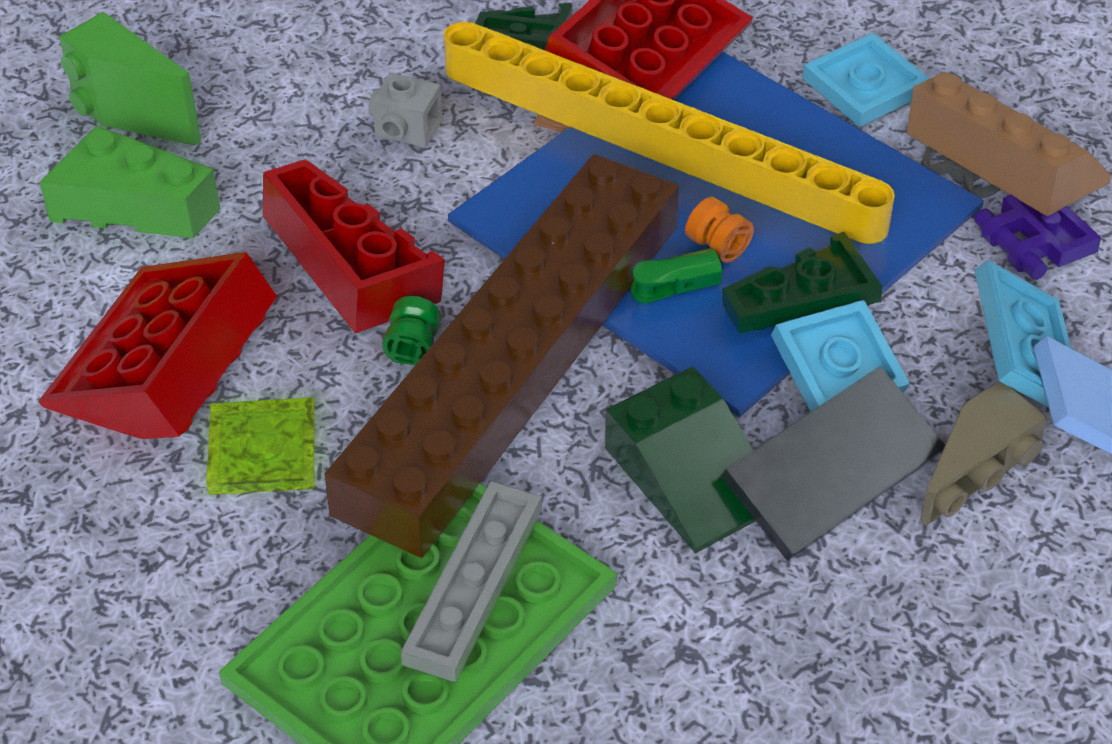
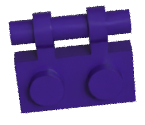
[974,195,1101,280]

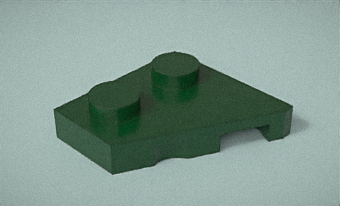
[475,3,573,50]

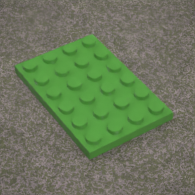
[219,483,617,744]

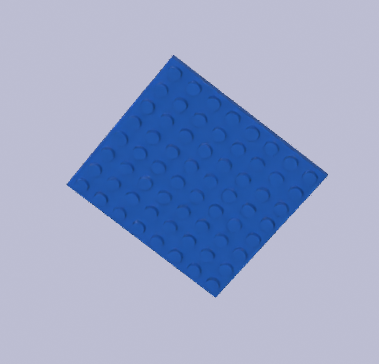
[447,52,984,418]

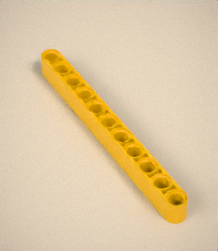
[443,22,895,244]

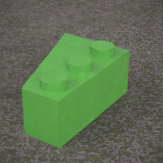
[39,125,220,238]

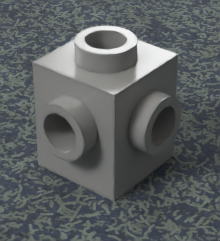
[369,73,443,148]

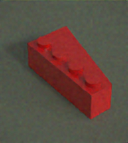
[262,159,445,334]

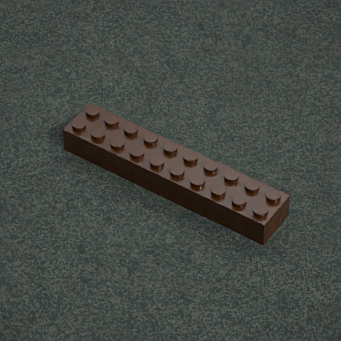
[324,153,679,558]

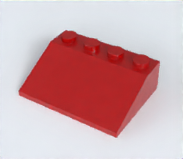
[545,0,753,100]
[38,252,277,440]

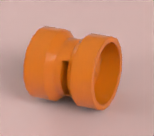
[685,197,754,263]

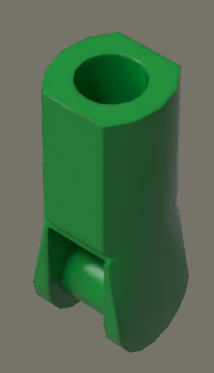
[631,248,722,304]

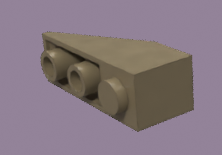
[920,381,1047,526]

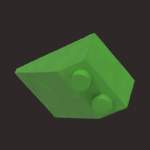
[59,12,201,146]

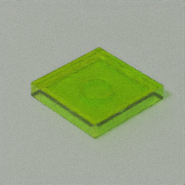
[206,397,316,495]

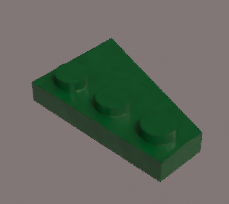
[722,231,882,334]

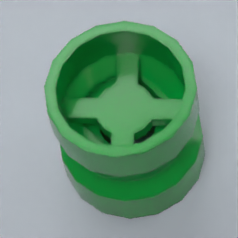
[382,296,441,365]

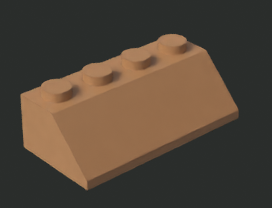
[907,72,1111,216]

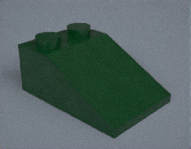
[605,366,756,554]

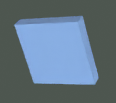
[1034,336,1112,454]

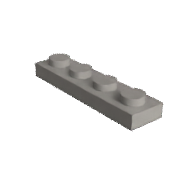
[401,481,542,683]

